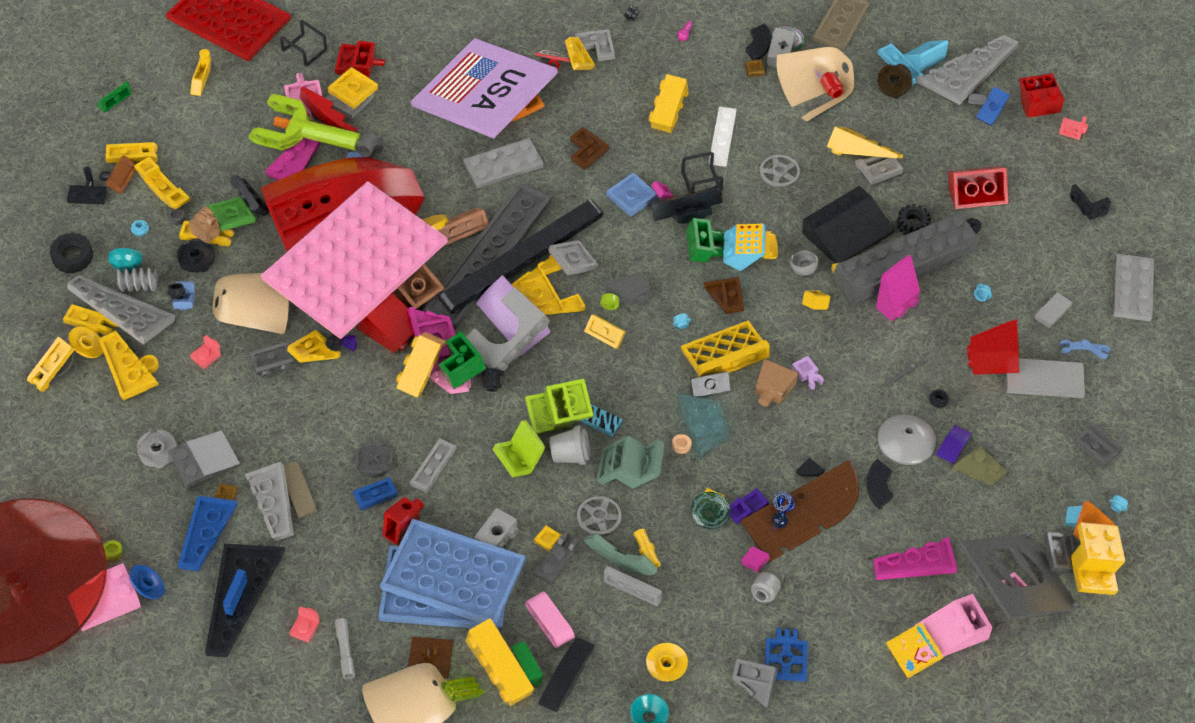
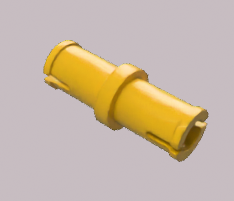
[633,529,661,568]

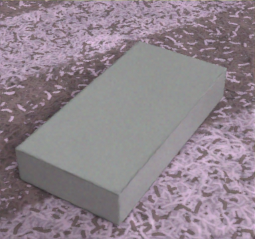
[1035,292,1073,329]

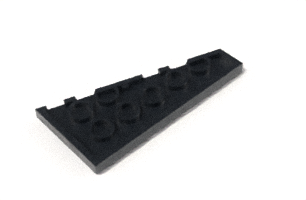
[205,543,286,657]

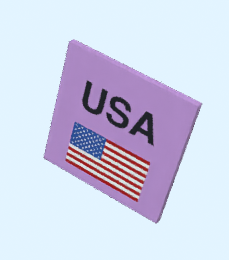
[411,38,558,138]

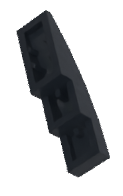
[538,637,595,712]

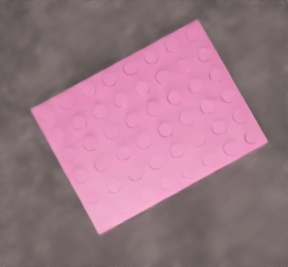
[261,181,448,339]

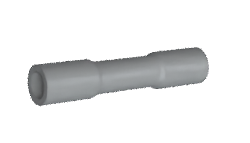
[335,618,355,679]

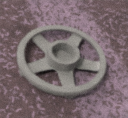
[760,155,800,187]
[577,496,622,536]

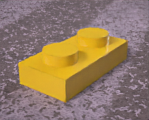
[584,314,626,349]

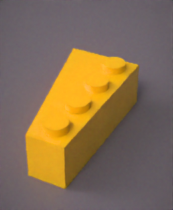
[465,618,534,706]

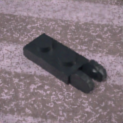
[230,175,269,216]

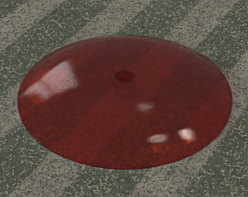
[0,498,107,664]

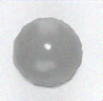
[789,250,818,276]

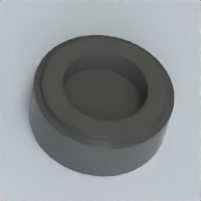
[167,207,186,225]

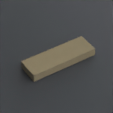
[284,461,317,518]

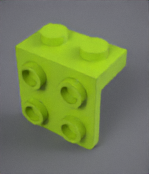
[492,420,545,478]

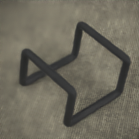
[280,20,327,66]
[681,152,724,193]

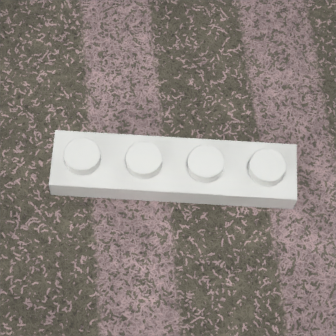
[709,107,737,167]

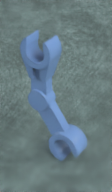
[1060,340,1110,359]

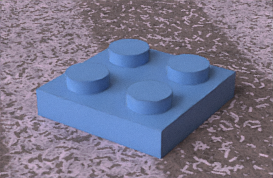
[606,172,658,217]

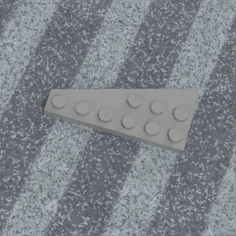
[916,35,1019,105]
[67,275,175,345]

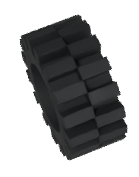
[896,204,931,236]

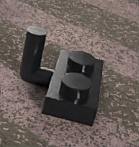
[67,167,107,205]

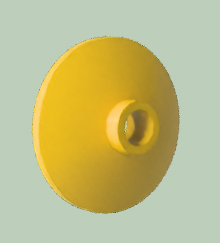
[68,327,103,358]
[646,643,688,682]

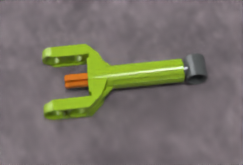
[249,94,378,157]

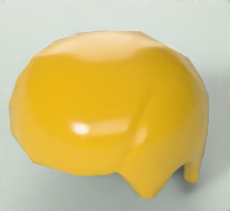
[762,231,778,259]

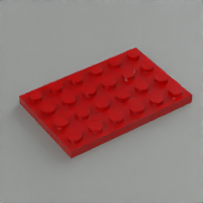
[166,0,291,62]

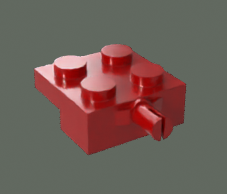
[335,41,385,78]

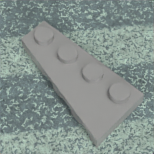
[245,462,294,541]

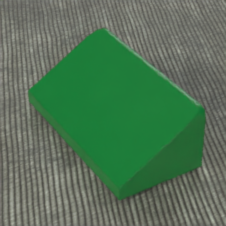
[96,81,131,112]
[511,641,543,686]

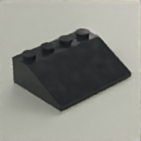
[802,186,894,264]

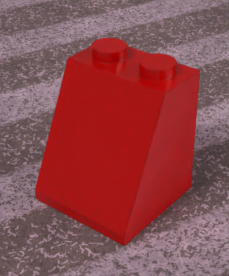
[357,293,415,353]
[967,319,1020,375]

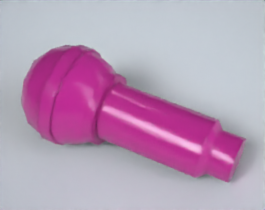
[677,21,692,41]

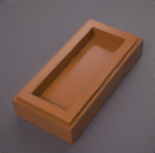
[105,155,136,194]

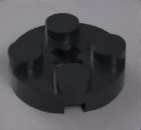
[177,238,215,273]

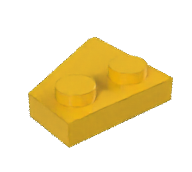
[565,37,595,70]
[287,330,341,363]

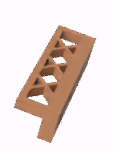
[438,207,489,246]

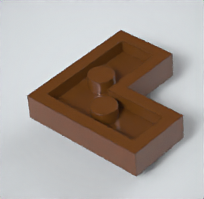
[570,127,609,170]

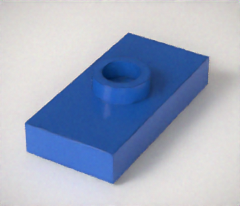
[976,87,1010,126]

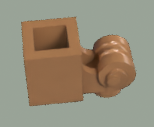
[189,206,220,244]

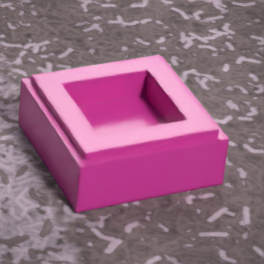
[651,181,674,200]
[741,546,770,573]

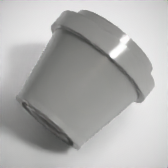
[550,425,590,465]

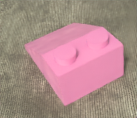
[68,563,141,631]

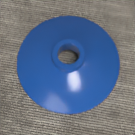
[129,565,165,599]

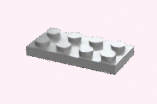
[463,138,543,189]
[1113,254,1154,321]

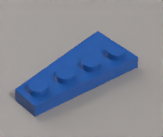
[178,496,238,572]

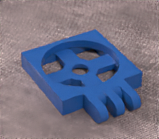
[765,627,808,682]

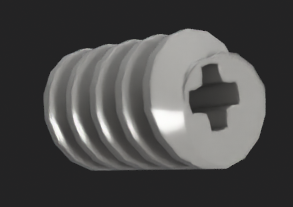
[117,268,158,292]

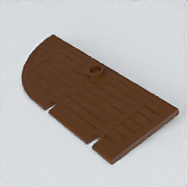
[740,460,859,562]

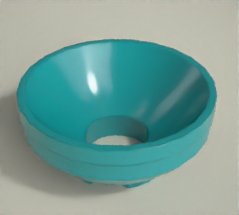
[108,248,143,273]
[630,694,669,723]

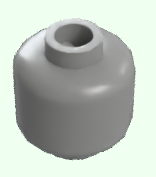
[751,572,781,603]

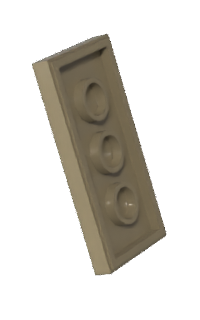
[812,0,870,51]

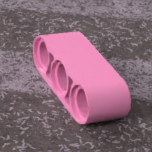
[525,591,575,648]

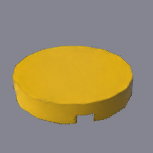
[422,214,448,231]

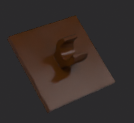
[408,637,453,678]

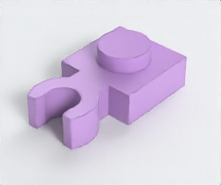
[792,356,824,390]

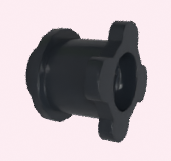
[482,368,504,392]

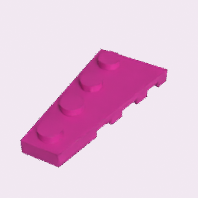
[873,537,957,580]

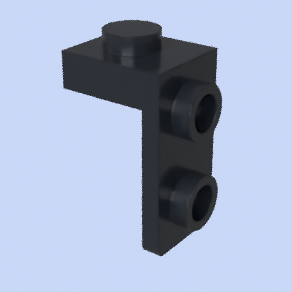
[1070,184,1111,220]

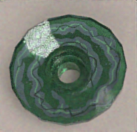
[690,491,730,530]

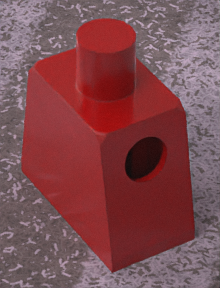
[382,497,424,546]

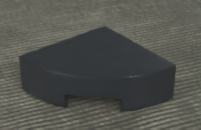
[796,458,824,477]

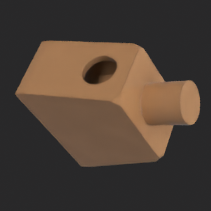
[755,359,798,407]

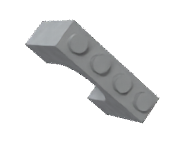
[467,287,550,371]

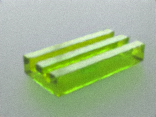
[441,676,484,702]

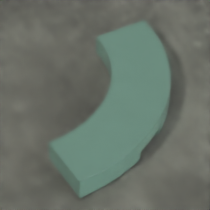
[583,533,658,575]

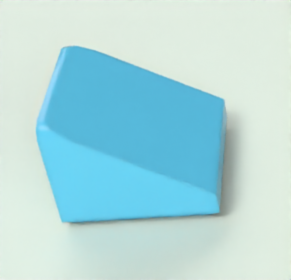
[1065,506,1082,527]

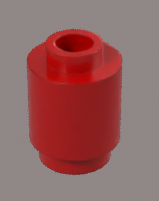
[820,72,844,99]

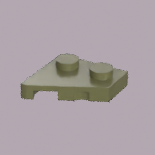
[952,446,1008,486]

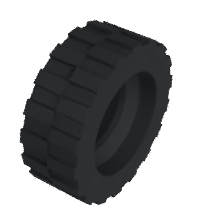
[50,232,93,273]

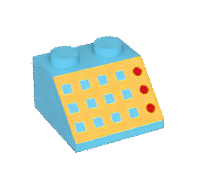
[723,224,765,271]

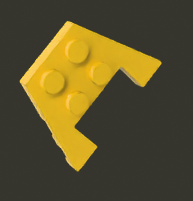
[511,255,586,315]

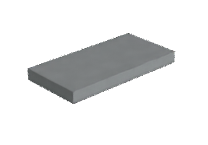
[1006,359,1085,398]

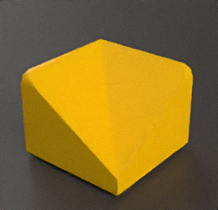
[802,290,831,310]

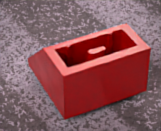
[1019,73,1064,118]

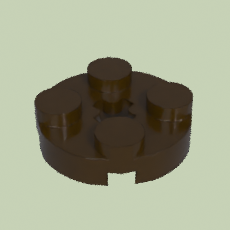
[877,64,913,99]

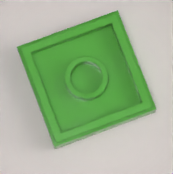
[207,197,255,231]

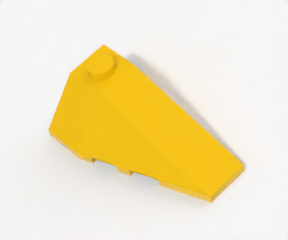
[827,127,903,158]

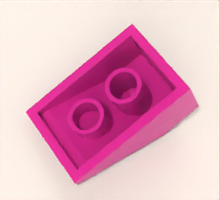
[876,255,920,321]

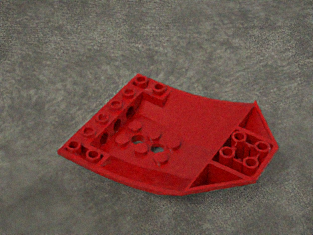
[261,157,425,252]

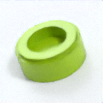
[600,293,620,310]
[102,540,123,561]

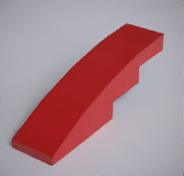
[300,86,358,133]

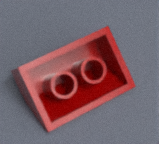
[948,166,1008,209]

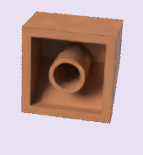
[393,264,445,310]

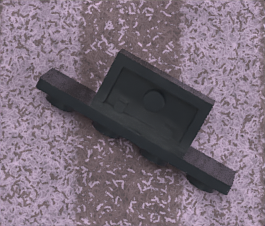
[652,186,723,224]

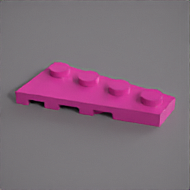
[265,138,321,181]

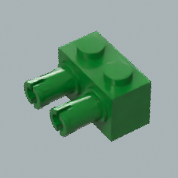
[686,218,726,263]

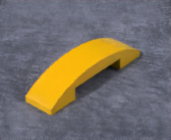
[134,157,191,209]

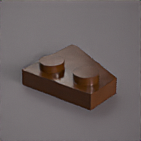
[704,277,744,314]

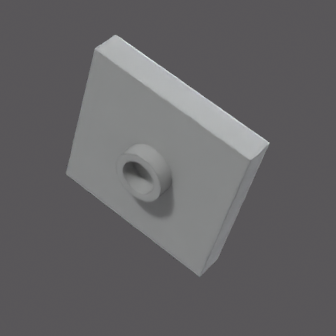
[548,240,598,276]

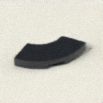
[745,23,771,60]
[867,459,893,510]

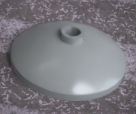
[878,414,936,465]

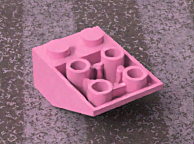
[915,594,993,657]

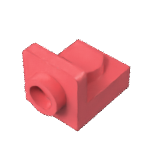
[1059,116,1089,140]
[190,335,221,369]
[290,607,320,643]

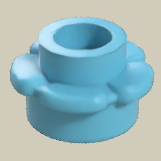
[131,220,149,237]
[974,284,992,302]
[673,313,691,329]
[1109,495,1128,513]

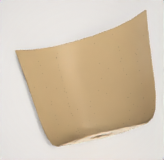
[776,47,854,121]
[213,273,289,334]
[362,663,456,723]

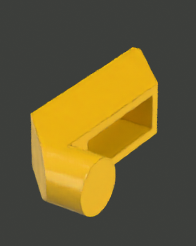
[190,49,211,96]

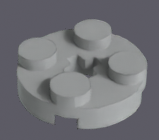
[137,430,177,469]

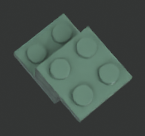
[597,436,664,489]

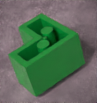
[439,331,486,389]

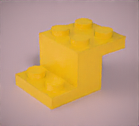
[1071,523,1125,595]

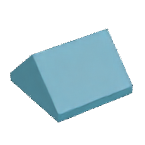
[904,40,948,72]

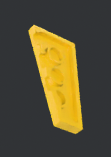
[99,331,159,401]

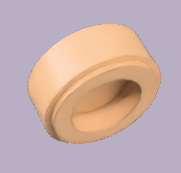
[672,434,692,454]

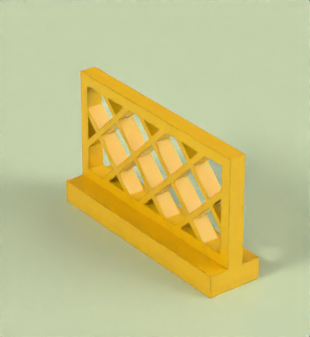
[681,320,770,376]

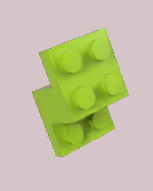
[525,379,594,435]

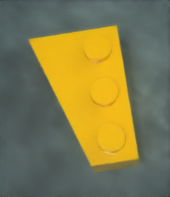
[649,74,688,133]
[396,332,446,397]

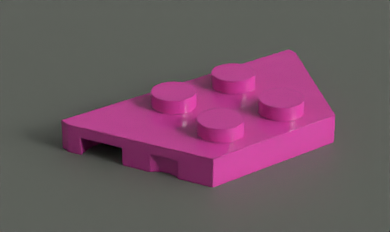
[408,307,455,378]

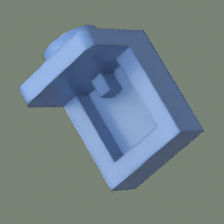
[173,281,195,310]

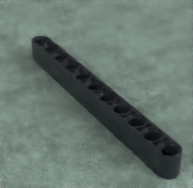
[438,199,604,314]

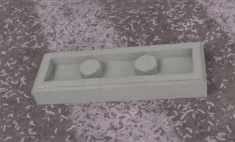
[410,438,457,493]
[604,566,662,606]

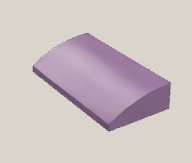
[476,275,550,355]

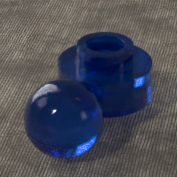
[772,491,795,528]

